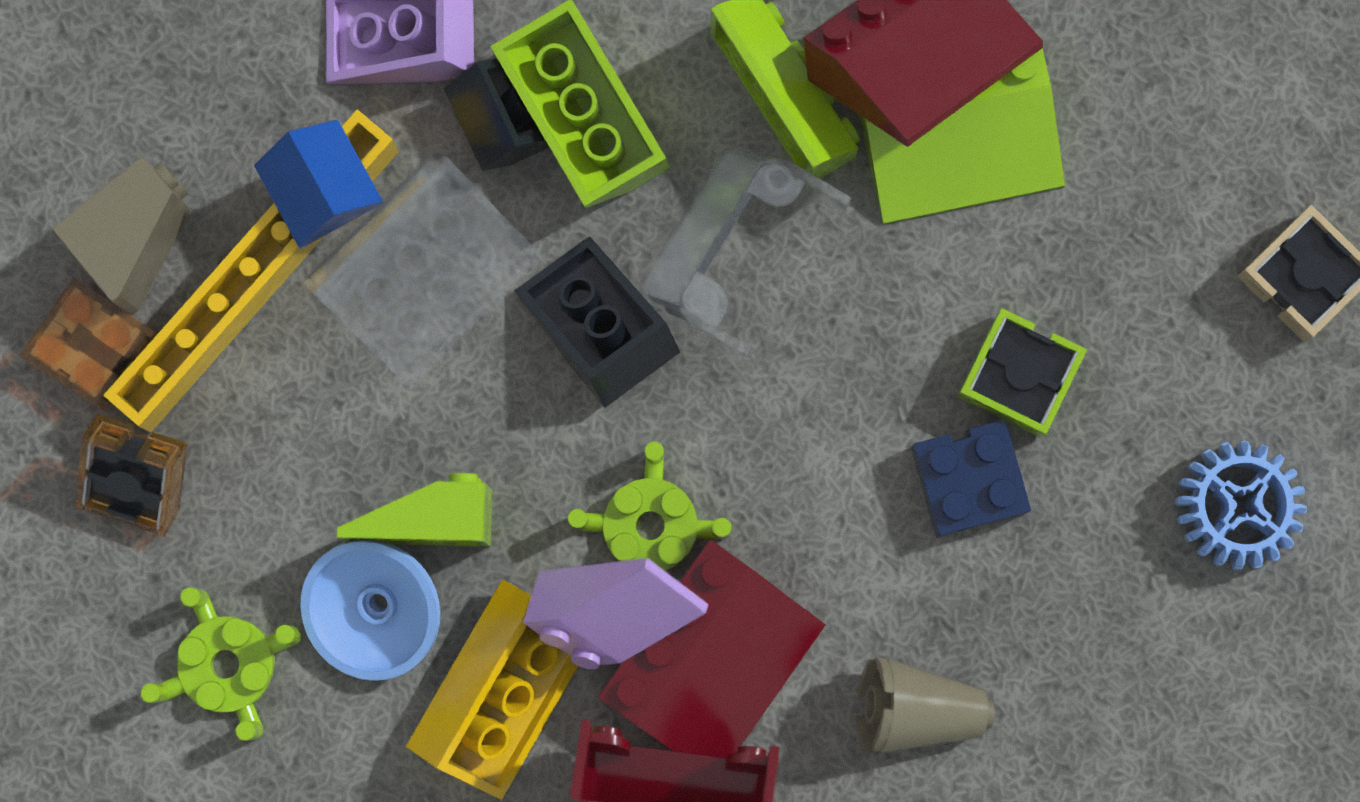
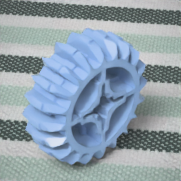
[1175,441,1307,570]

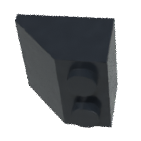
[443,58,550,171]

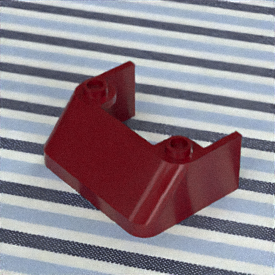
[570,720,780,802]

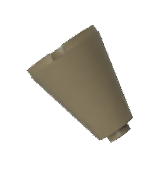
[856,657,995,754]

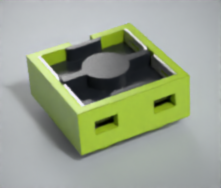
[956,308,1087,438]

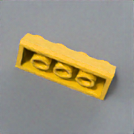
[405,579,578,800]

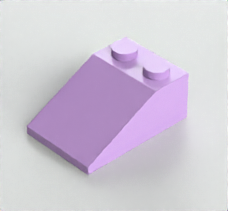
[326,0,474,85]
[523,558,708,669]

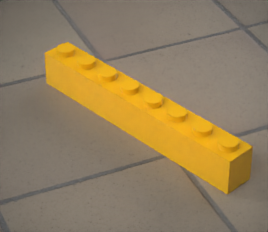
[103,109,399,432]

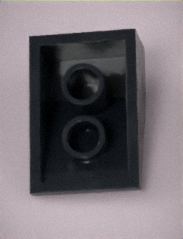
[515,236,680,408]

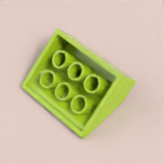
[858,48,1065,224]

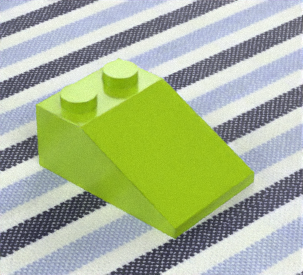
[336,473,493,547]

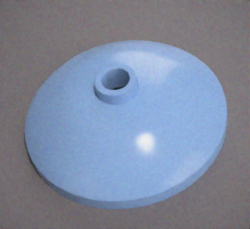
[300,539,440,680]

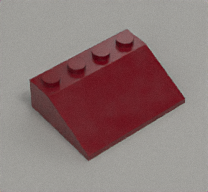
[804,0,1043,147]
[598,539,826,759]

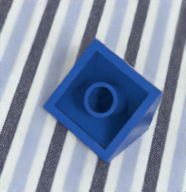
[254,119,384,249]

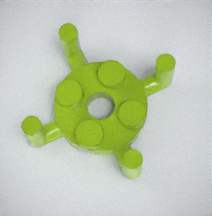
[568,441,731,571]
[141,587,302,741]

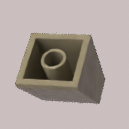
[52,156,191,316]

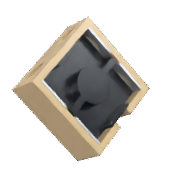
[1237,205,1360,342]

